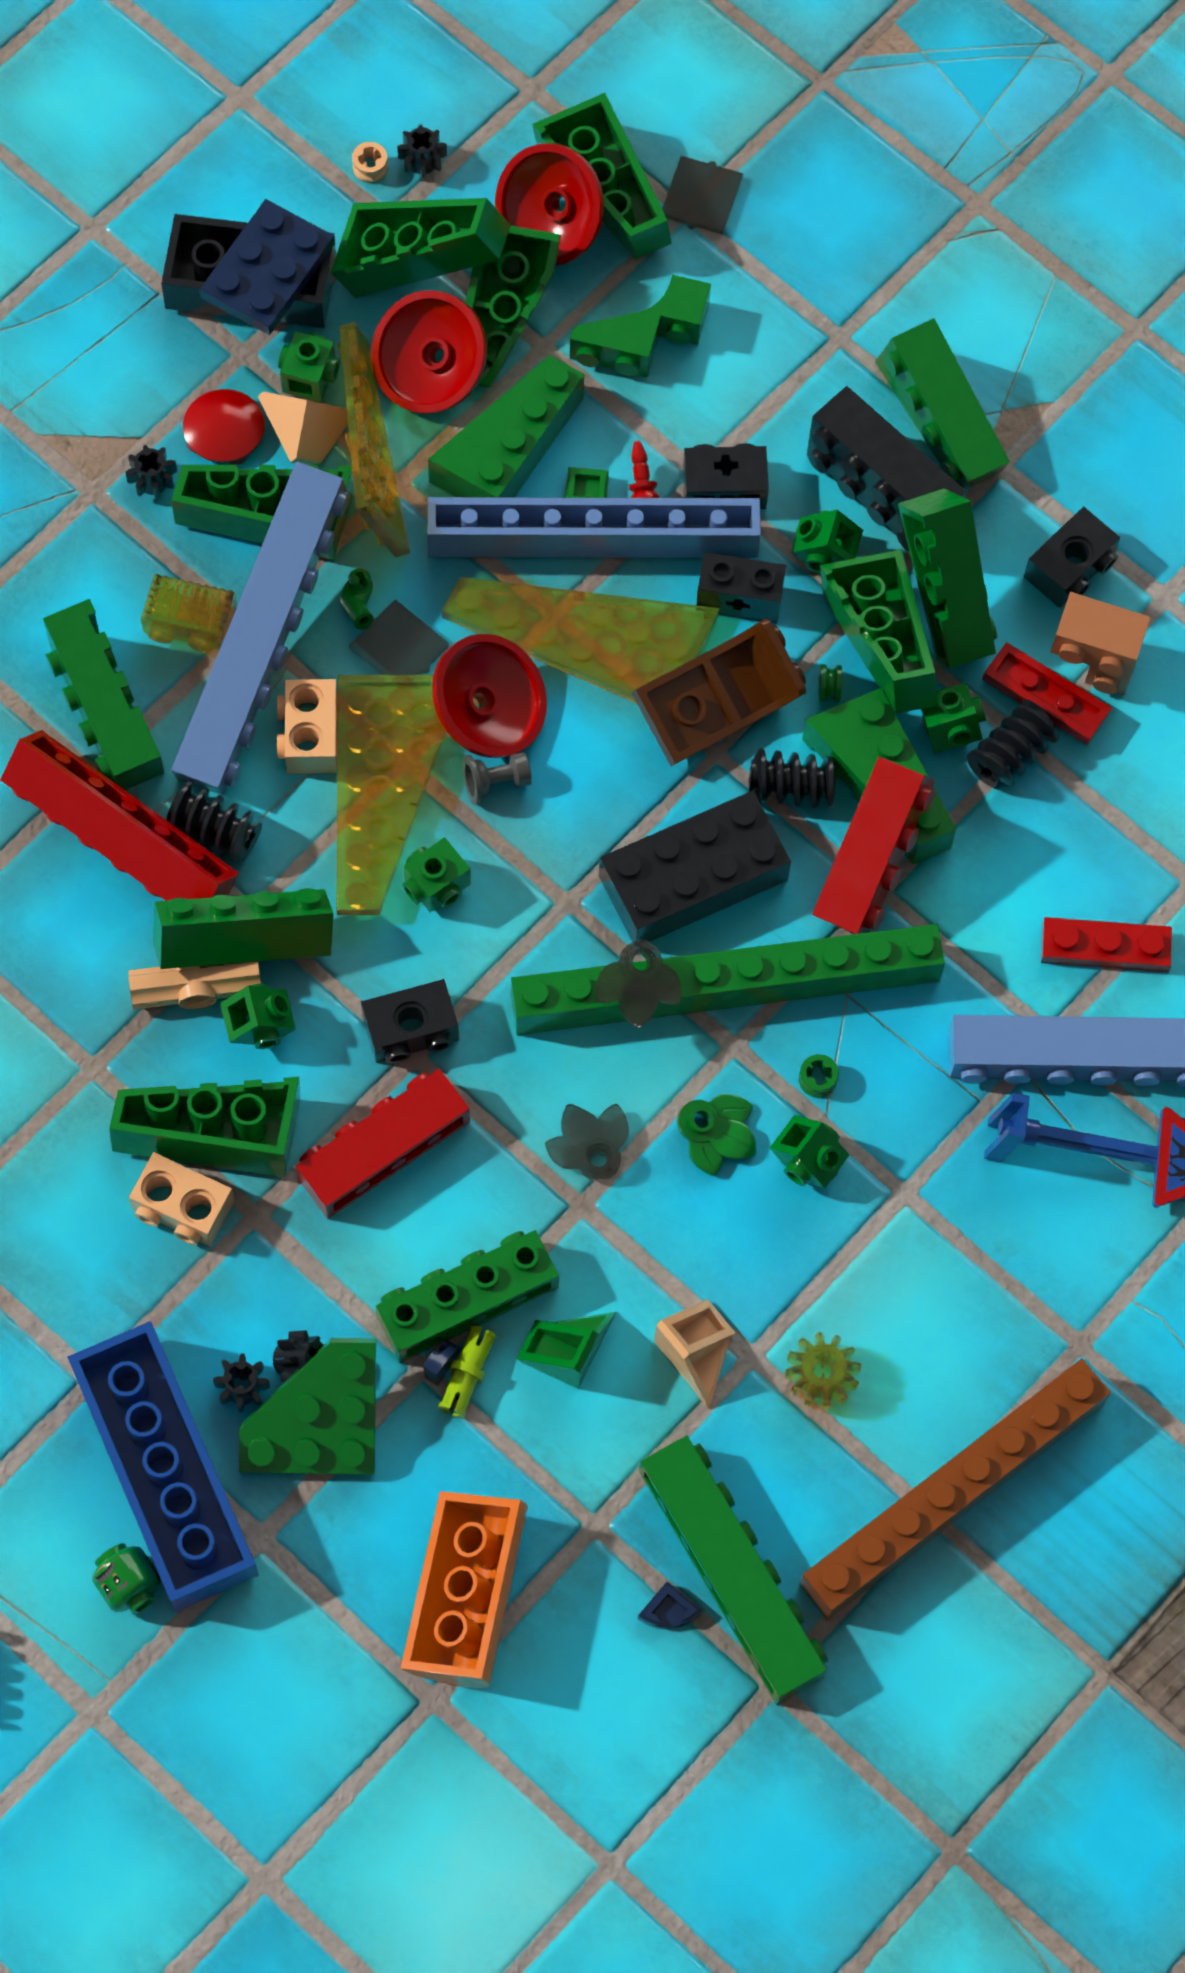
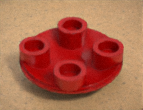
[183,389,265,465]

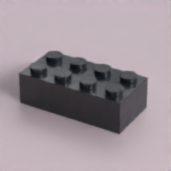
[161,214,336,328]
[807,386,967,551]
[599,790,791,948]

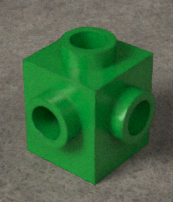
[278,331,340,403]
[791,509,863,573]
[921,683,986,754]
[402,837,471,913]
[220,983,296,1049]
[770,1115,849,1189]

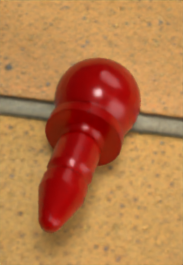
[629,440,660,498]

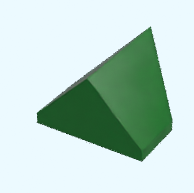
[516,1312,616,1389]

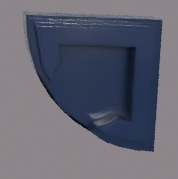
[423,1340,461,1386]
[637,1581,702,1629]

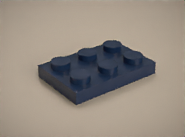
[200,199,335,335]

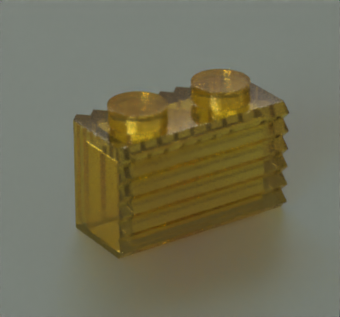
[141,574,237,653]

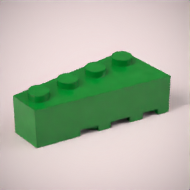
[532,93,672,260]
[331,198,511,298]
[428,355,584,498]
[171,465,355,560]
[820,549,938,714]
[43,599,164,790]
[109,1077,300,1177]

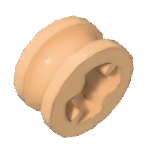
[352,142,388,183]

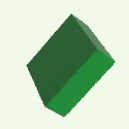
[565,467,609,498]

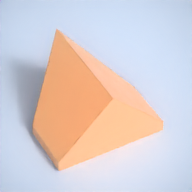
[258,392,357,466]
[654,1299,735,1409]

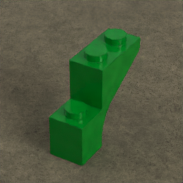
[569,275,711,377]

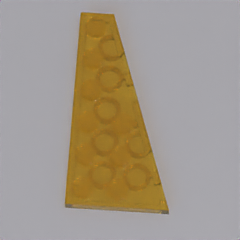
[337,322,411,558]
[442,577,720,704]
[336,675,446,915]

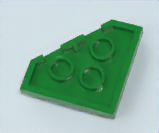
[239,1338,376,1474]

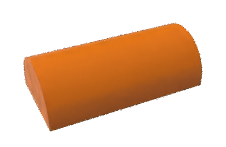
[400,1491,528,1688]

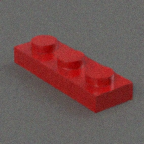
[982,642,1112,746]
[1041,917,1172,972]

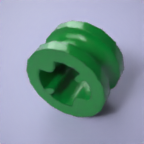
[818,664,842,702]
[798,1054,839,1098]

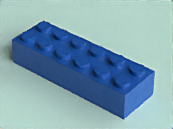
[67,1321,259,1613]

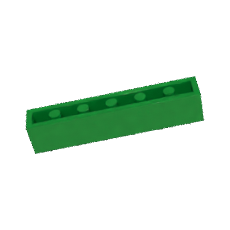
[639,1435,828,1705]

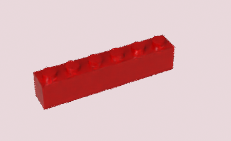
[0,730,240,901]

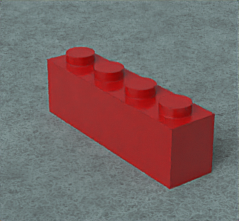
[812,756,935,934]
[296,1068,470,1219]

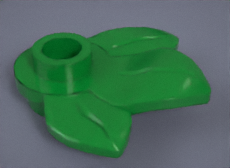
[677,1094,757,1176]

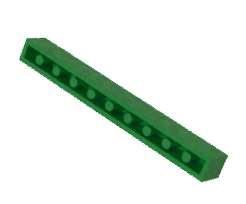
[511,924,945,1035]

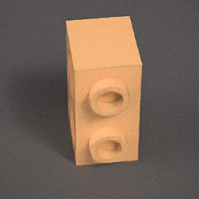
[277,679,338,774]
[129,1152,235,1247]

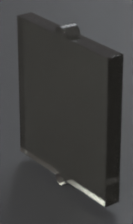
[662,156,743,235]
[349,599,449,693]

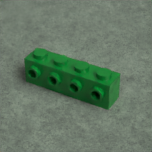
[153,888,334,969]
[375,1230,559,1363]

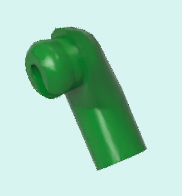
[340,568,374,630]

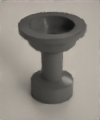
[462,752,531,805]

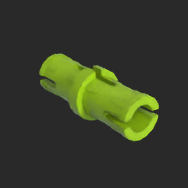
[438,1325,497,1418]

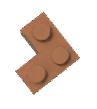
[1050,592,1151,695]

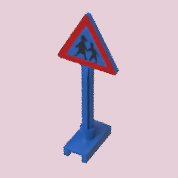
[984,1093,1185,1208]

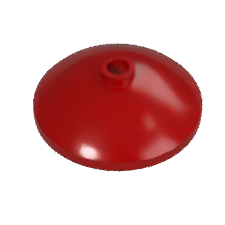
[495,143,604,266]
[371,290,487,414]
[432,634,547,758]

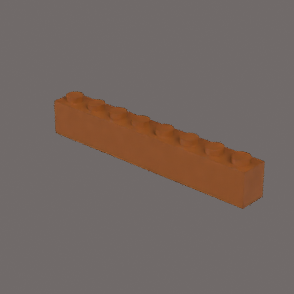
[799,1358,1111,1621]

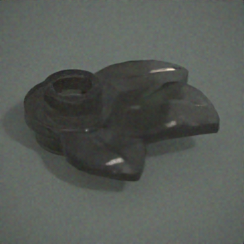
[595,940,681,1028]
[545,1104,629,1181]

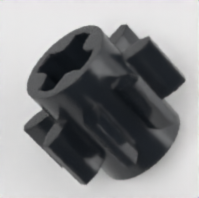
[397,125,447,178]
[125,445,177,499]
[273,1330,324,1382]
[213,1353,270,1413]

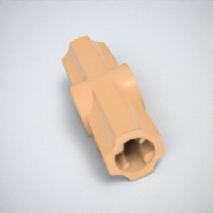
[128,962,261,1010]

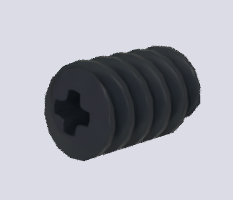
[967,699,1059,787]
[747,748,836,810]
[166,780,262,864]

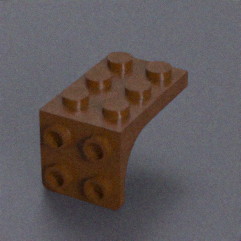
[631,619,806,766]

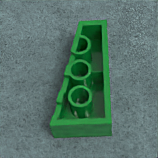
[875,318,1010,490]
[898,489,997,669]
[802,688,957,865]

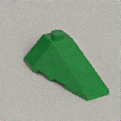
[466,226,561,388]

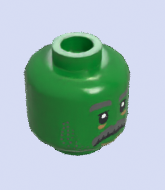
[92,1543,161,1614]

